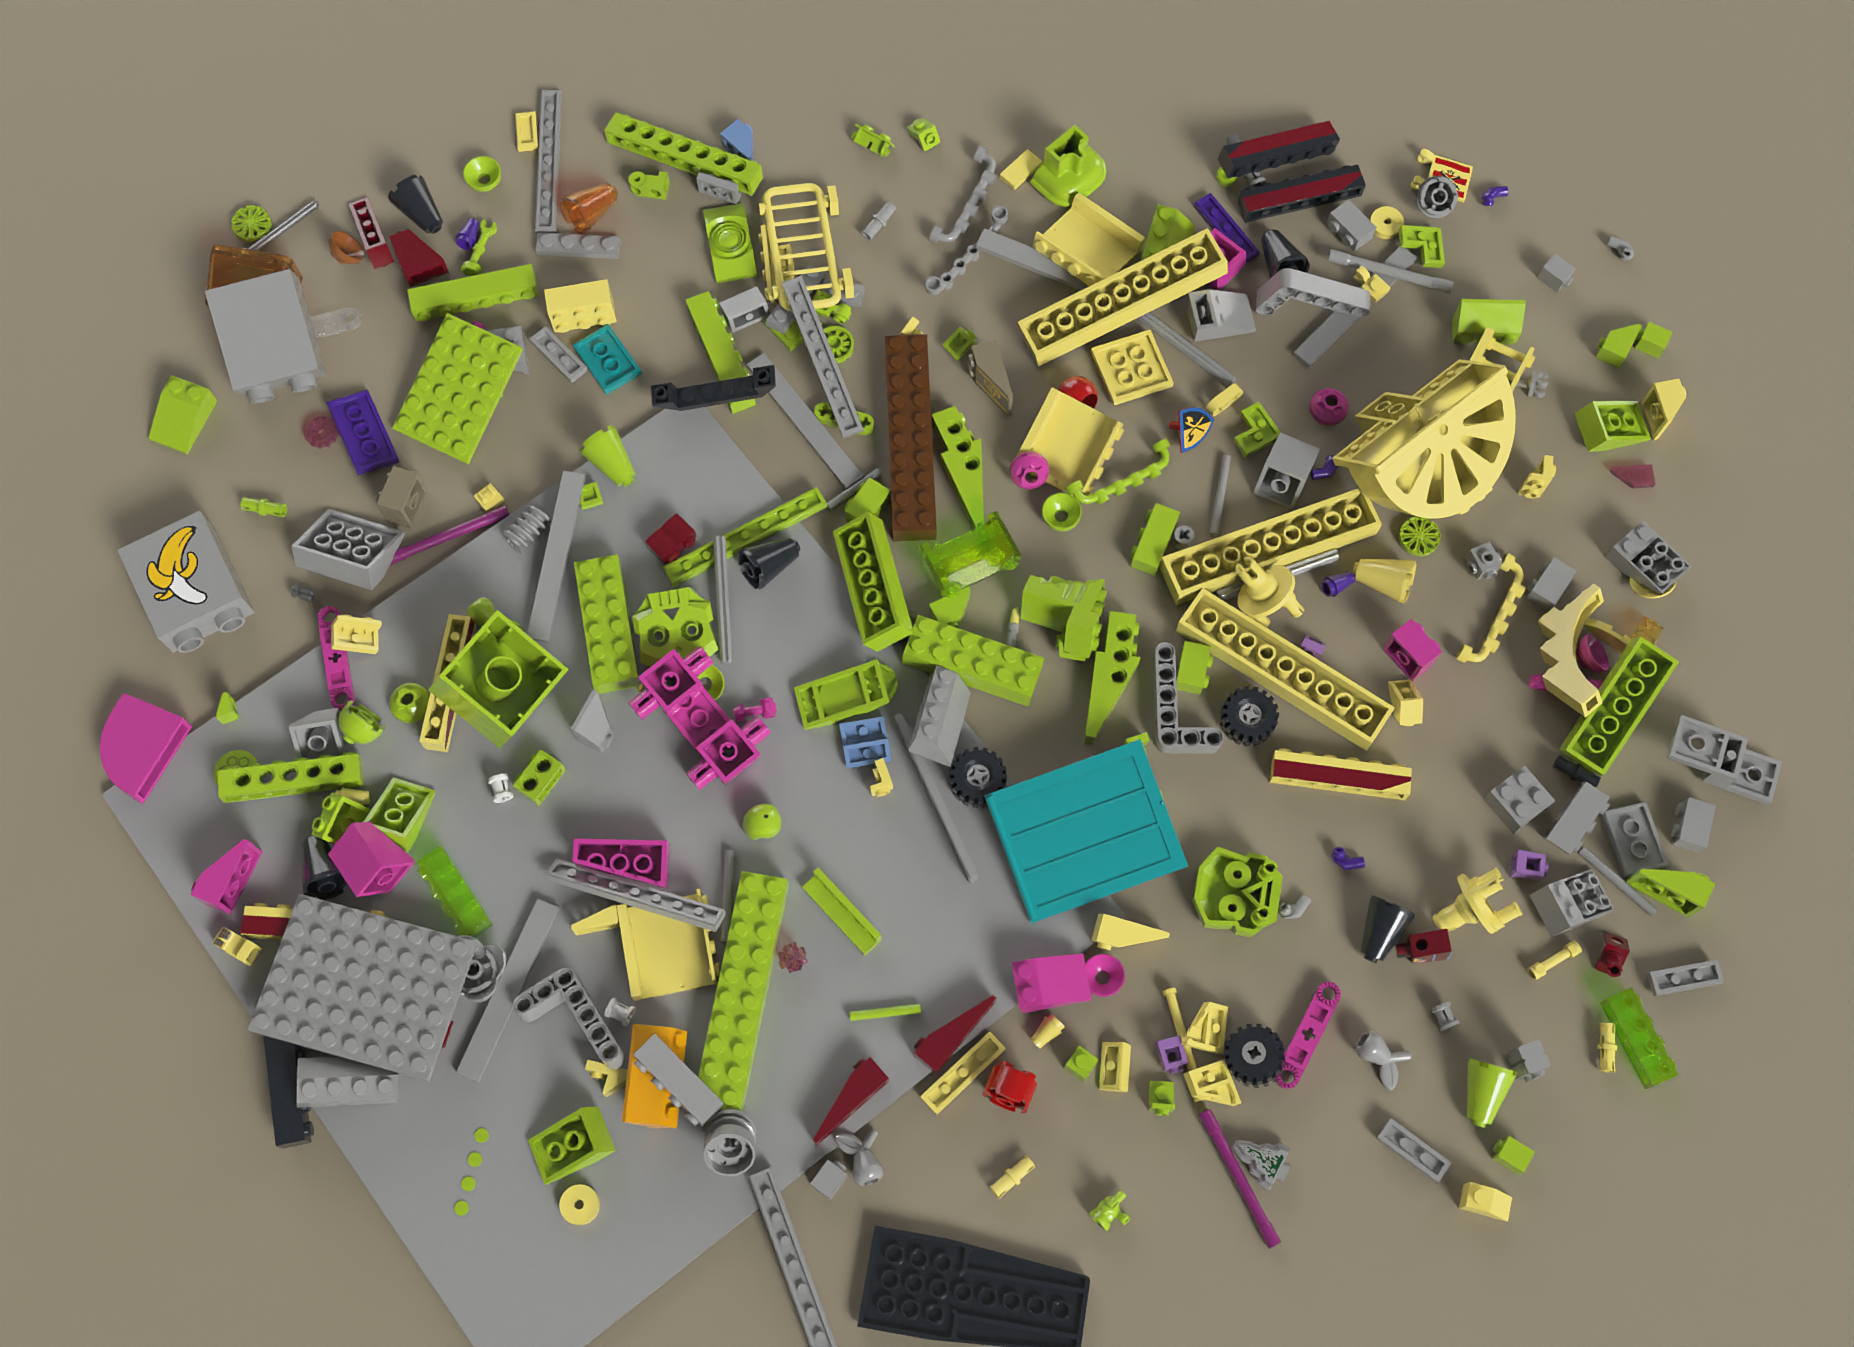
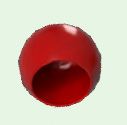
[1058,376,1098,409]

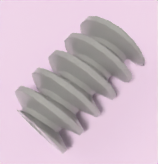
[503,505,551,554]

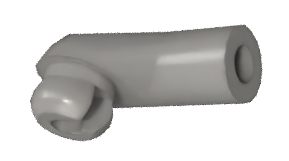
[1607,236,1634,261]
[1278,895,1311,919]

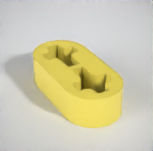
[1206,383,1243,416]

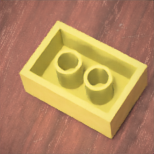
[544,279,617,333]

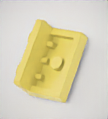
[1518,455,1556,498]
[331,614,382,654]

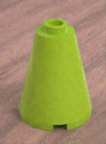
[579,425,636,487]
[1467,1058,1517,1128]

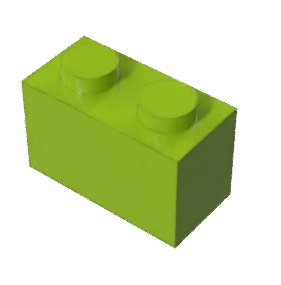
[844,477,891,522]
[1176,641,1214,695]

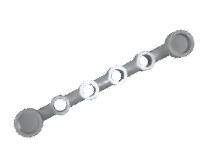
[929,145,997,244]
[925,206,1008,295]

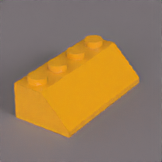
[622,1024,687,1129]

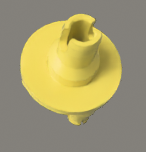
[1235,557,1304,628]
[1432,867,1523,934]

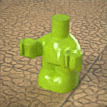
[1088,1189,1131,1232]

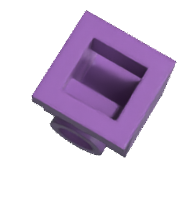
[1510,850,1549,881]
[1155,1036,1188,1075]

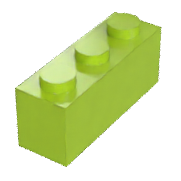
[1129,503,1180,576]

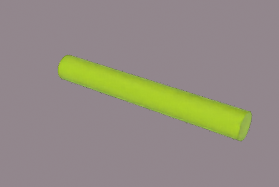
[850,1004,921,1021]

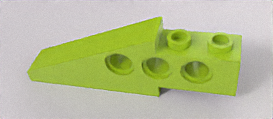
[932,406,984,535]
[1084,611,1141,744]

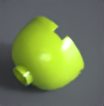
[338,701,386,744]

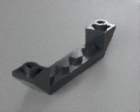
[651,365,776,411]

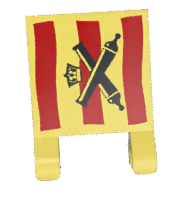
[1410,149,1473,203]

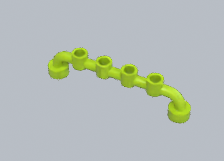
[1065,438,1171,505]

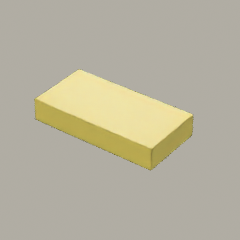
[515,111,539,152]
[1000,149,1042,190]

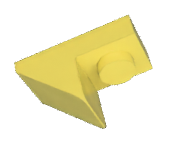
[585,1060,628,1097]

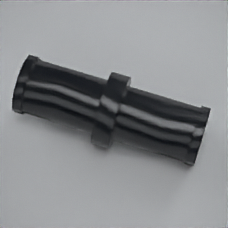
[1552,755,1601,788]

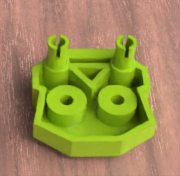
[632,587,719,667]
[1192,847,1283,938]

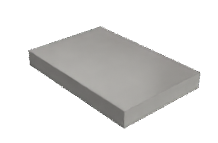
[1601,801,1669,878]

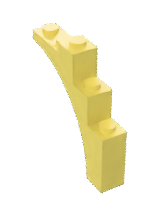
[1538,583,1604,717]

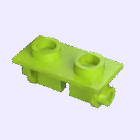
[851,124,895,157]

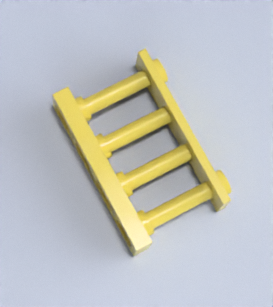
[1469,327,1536,393]

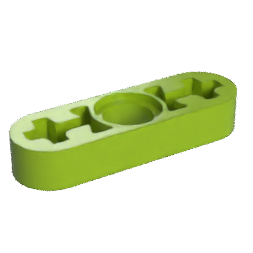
[814,402,874,436]

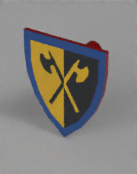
[1169,407,1214,453]

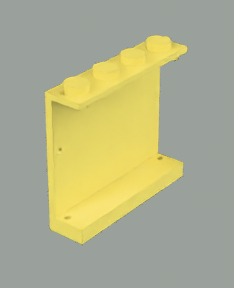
[1032,193,1145,286]
[1016,387,1124,496]
[616,889,720,1001]

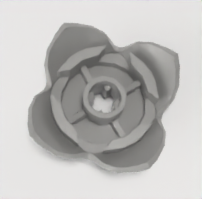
[457,935,506,1002]

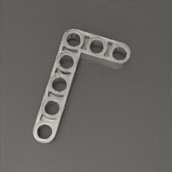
[1256,268,1370,317]
[1153,642,1224,754]
[512,967,625,1070]

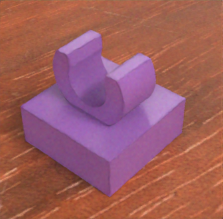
[1301,635,1326,659]

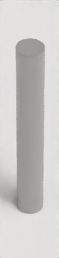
[827,468,883,511]

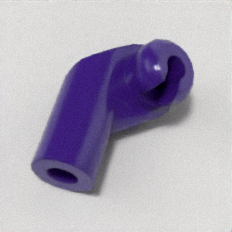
[1481,186,1508,206]
[1311,455,1339,480]
[1331,847,1365,870]

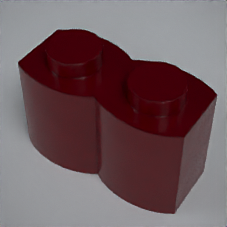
[645,514,697,565]

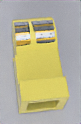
[212,927,262,966]

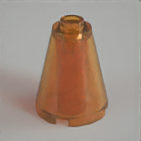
[560,183,618,234]

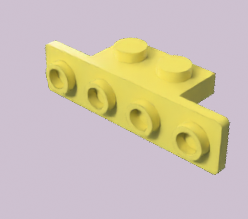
[758,224,795,306]

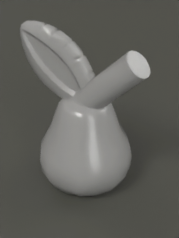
[1356,1031,1411,1091]
[834,1129,884,1186]

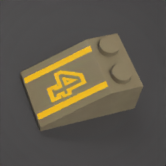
[968,340,1013,416]

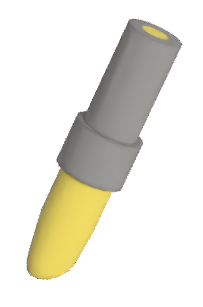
[1007,607,1019,648]

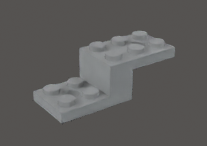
[1667,715,1782,805]

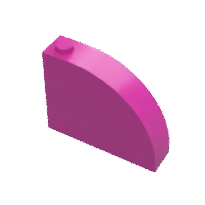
[100,693,192,804]

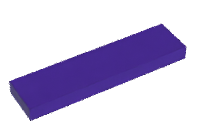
[1193,193,1260,264]

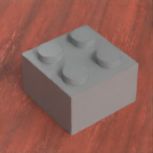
[1483,765,1555,834]

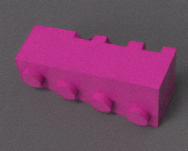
[572,839,670,890]

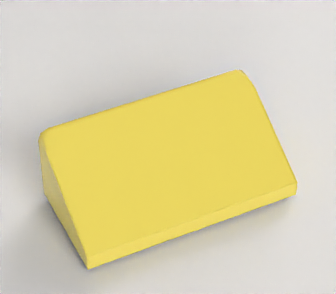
[1099,1042,1131,1092]

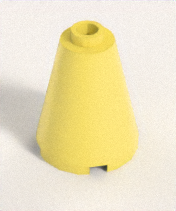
[1352,559,1417,604]

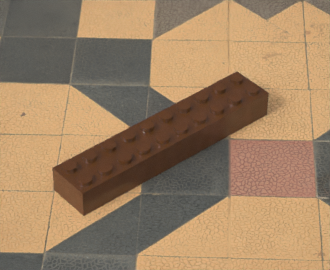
[885,334,937,541]

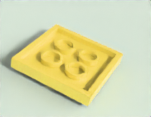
[1091,330,1174,406]

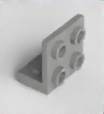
[696,172,742,204]

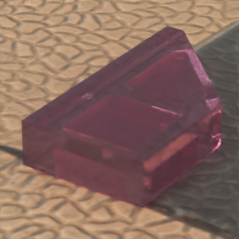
[1610,465,1655,489]

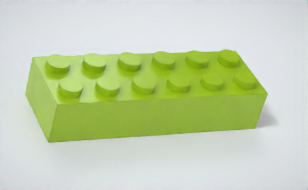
[833,512,914,652]
[574,554,640,694]
[902,615,1045,707]
[1558,636,1679,776]

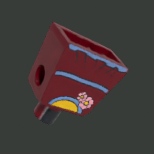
[1395,929,1452,963]

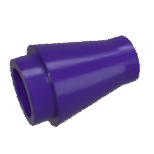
[455,218,479,250]
[1320,571,1355,597]

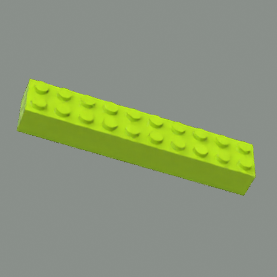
[698,871,789,1112]

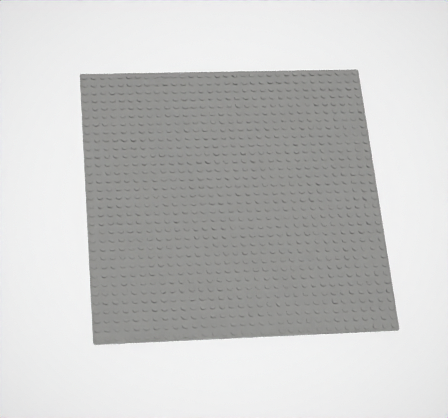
[103,407,1125,1347]

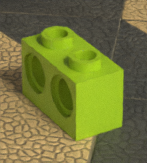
[513,749,566,806]

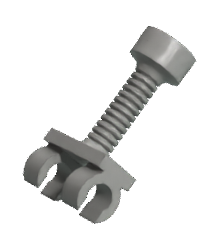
[1508,371,1549,398]

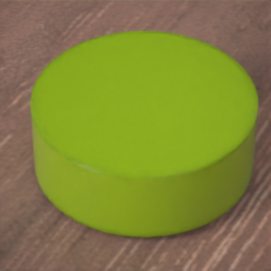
[1216,167,1237,187]

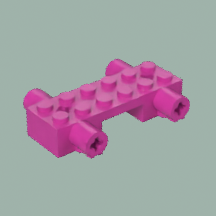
[628,646,771,790]

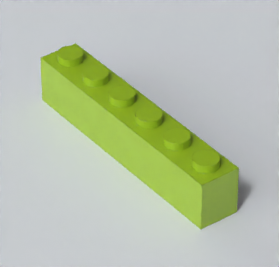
[407,264,540,321]
[685,291,756,414]

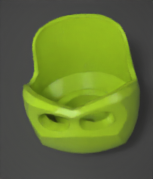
[743,804,782,840]

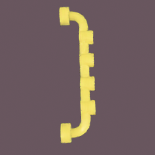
[1456,553,1526,663]

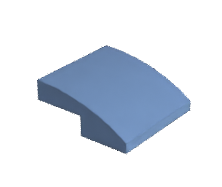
[839,716,892,768]

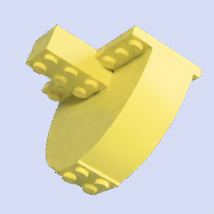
[1332,359,1516,519]

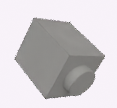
[1537,254,1576,292]
[810,1160,848,1200]

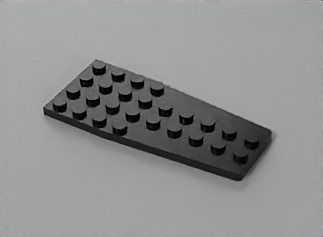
[857,1226,1090,1347]

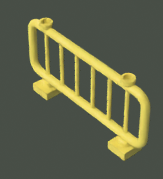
[759,183,854,311]

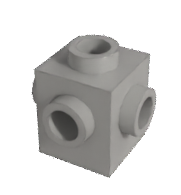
[1465,542,1502,580]

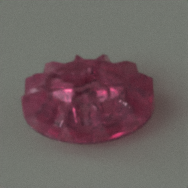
[304,416,339,449]

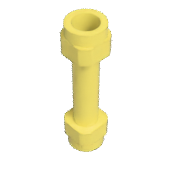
[1527,940,1582,980]

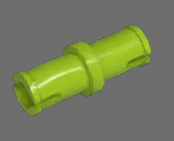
[240,497,287,518]

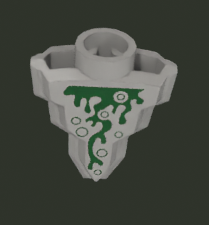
[1232,1140,1291,1191]

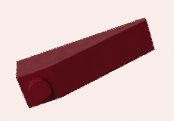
[349,197,394,269]
[913,995,997,1075]
[813,1057,890,1146]

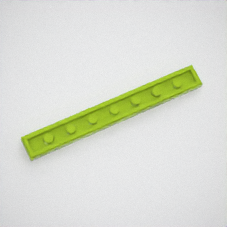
[663,487,828,587]

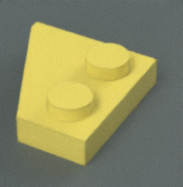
[1181,1002,1228,1054]
[1183,1059,1241,1106]

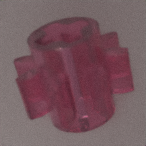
[777,942,808,973]

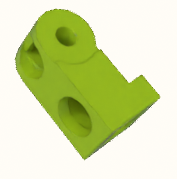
[628,171,670,200]

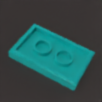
[572,324,642,395]

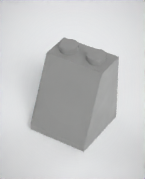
[1253,432,1320,510]

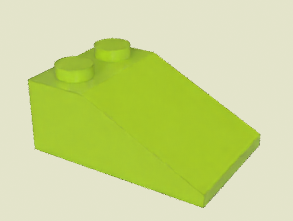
[148,375,218,455]
[1574,401,1651,452]
[364,777,436,854]
[1625,869,1716,918]
[528,1106,616,1185]

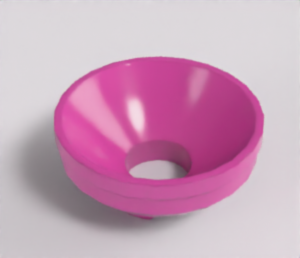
[1309,388,1349,426]
[1010,452,1049,490]
[1576,633,1609,673]
[1085,954,1125,997]

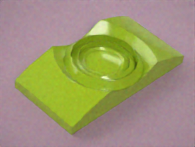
[703,203,757,283]
[794,659,890,730]

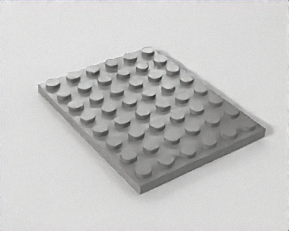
[248,894,478,1082]

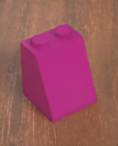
[328,822,415,897]

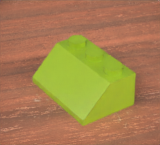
[1141,204,1195,261]
[1451,299,1526,345]

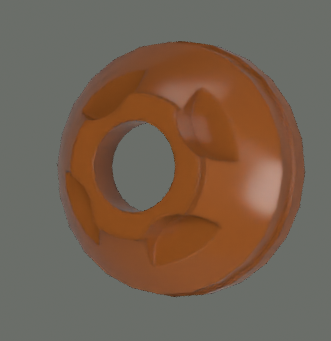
[328,231,365,265]

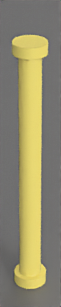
[1162,988,1204,1102]

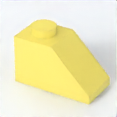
[1388,679,1423,726]
[1459,1182,1512,1222]

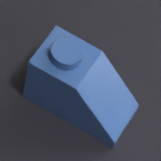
[720,119,754,161]

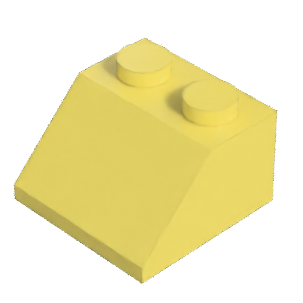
[1640,379,1686,440]

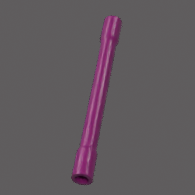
[390,505,510,565]
[1198,1109,1281,1249]

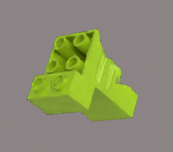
[1020,575,1107,659]

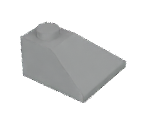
[571,689,613,753]
[289,708,346,759]

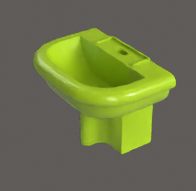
[1030,124,1107,207]

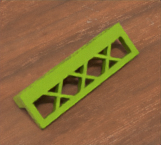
[802,867,882,956]

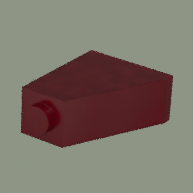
[389,229,449,287]

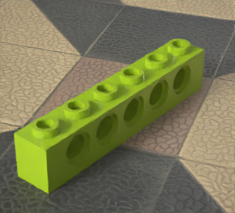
[217,752,364,803]

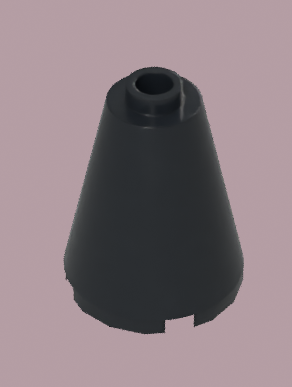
[388,175,443,234]
[1261,230,1310,279]
[737,537,800,590]
[302,835,349,900]
[1361,896,1415,964]

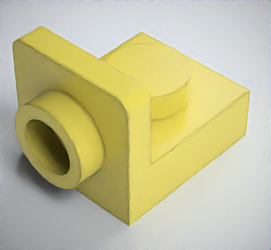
[870,758,893,797]

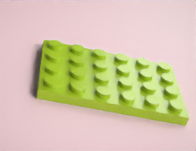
[392,313,523,465]

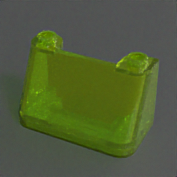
[918,511,1021,598]

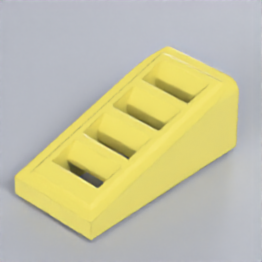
[571,904,620,935]

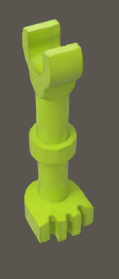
[461,220,497,276]

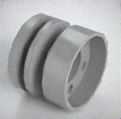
[704,1109,757,1176]

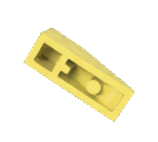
[1091,914,1170,951]

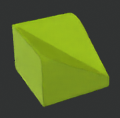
[216,692,239,724]

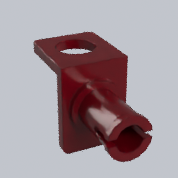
[1595,932,1630,977]

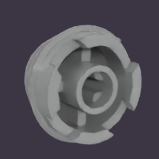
[1417,176,1458,218]

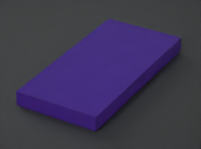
[326,390,399,476]

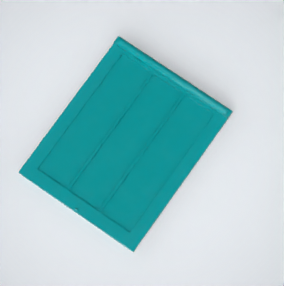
[984,739,1188,924]

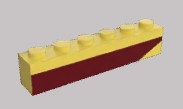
[419,614,477,752]
[1269,749,1412,800]
[240,903,388,940]

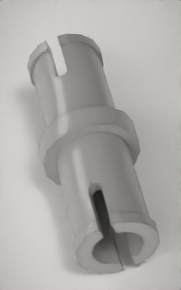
[861,201,897,241]

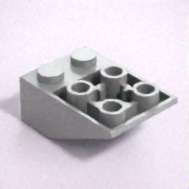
[1185,289,1256,342]
[1605,521,1692,594]
[1529,869,1615,937]

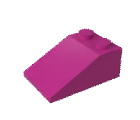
[190,839,262,915]
[1011,954,1092,1013]

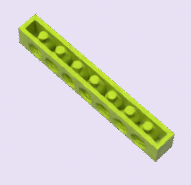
[604,112,763,196]

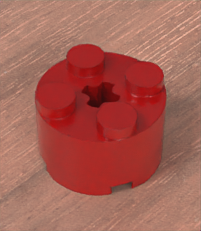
[982,1061,1037,1113]

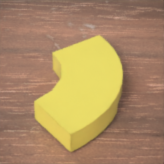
[1584,618,1631,655]

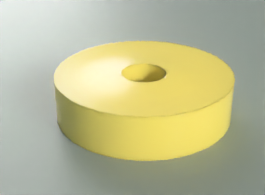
[1370,206,1404,239]
[559,1184,600,1225]

